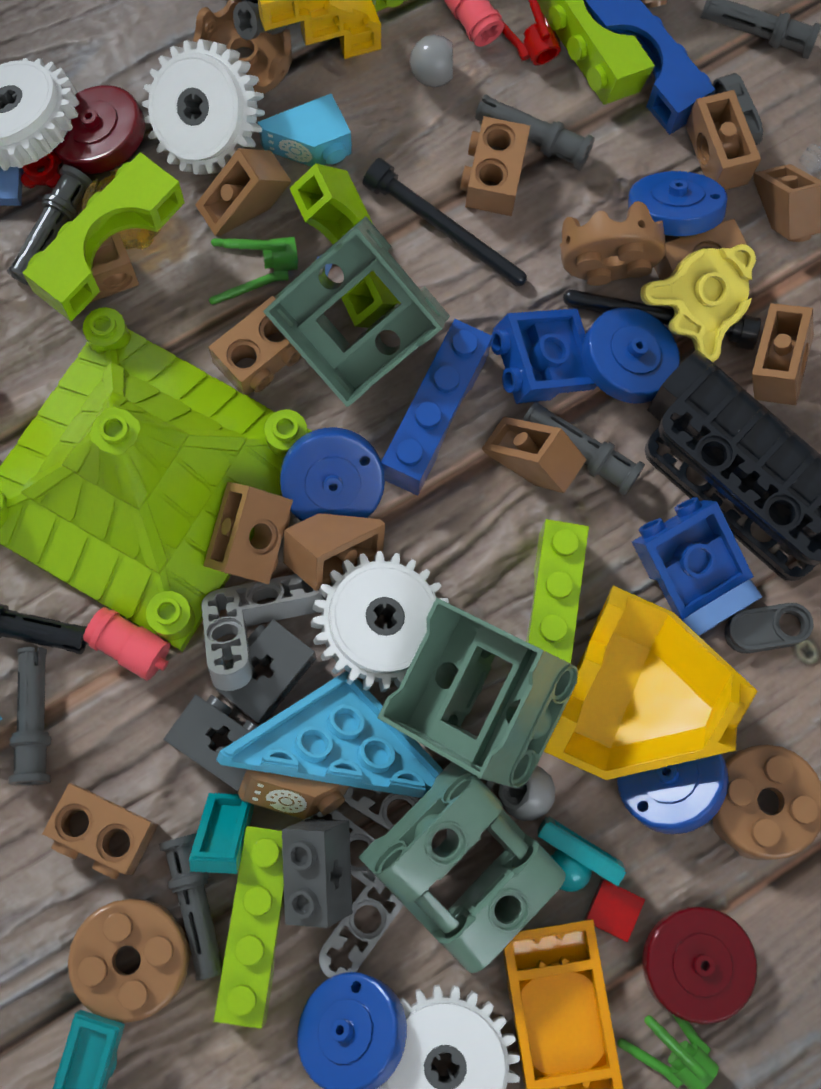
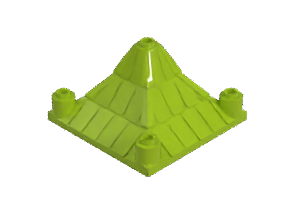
[0,307,312,652]

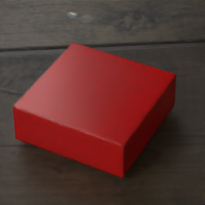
[584,879,646,942]

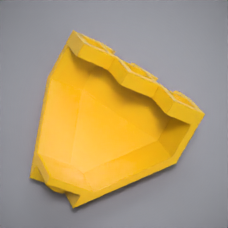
[258,0,381,59]
[544,585,758,780]

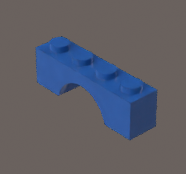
[584,0,716,135]
[381,319,493,496]

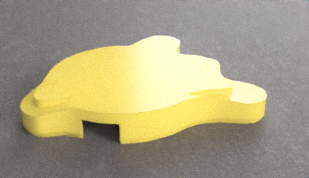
[640,244,756,362]

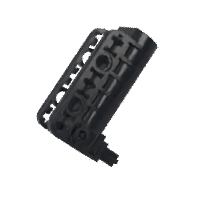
[645,350,821,581]

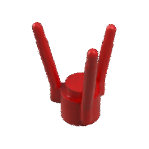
[502,0,561,66]

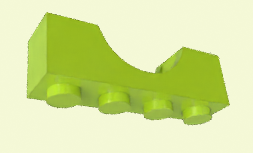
[538,0,655,105]
[22,152,185,322]
[289,163,400,328]
[526,519,589,664]
[214,826,284,1029]

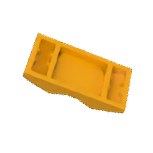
[503,919,623,1089]

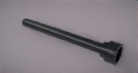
[362,158,527,286]
[563,289,761,350]

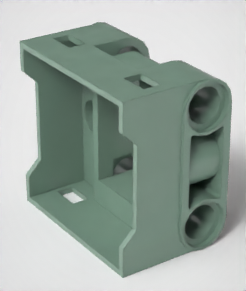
[263,216,450,408]
[377,597,578,788]
[358,762,566,973]

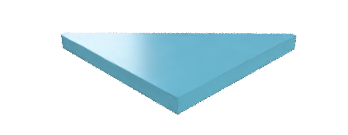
[216,671,443,798]

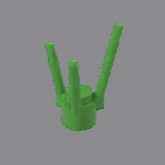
[209,237,298,305]
[617,1015,719,1089]

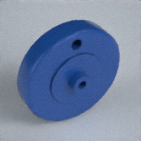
[628,171,728,236]
[582,307,680,404]
[280,427,385,521]
[617,754,729,834]
[297,972,407,1089]

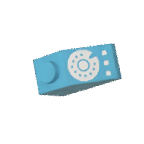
[258,93,352,167]

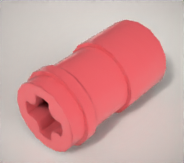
[444,0,504,47]
[83,607,171,681]

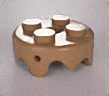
[193,0,292,94]
[560,201,666,286]
[713,744,821,860]
[68,899,191,1023]

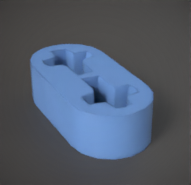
[682,579,763,636]

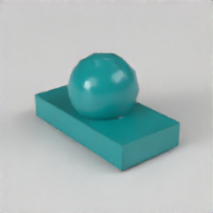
[189,793,254,874]
[537,816,626,892]
[52,1010,125,1089]

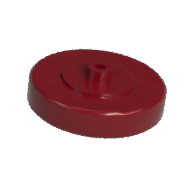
[53,85,145,174]
[642,907,757,1024]

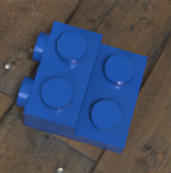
[491,308,597,404]
[632,497,754,620]

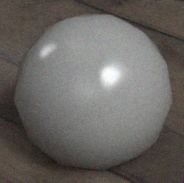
[410,35,453,88]
[498,766,555,821]

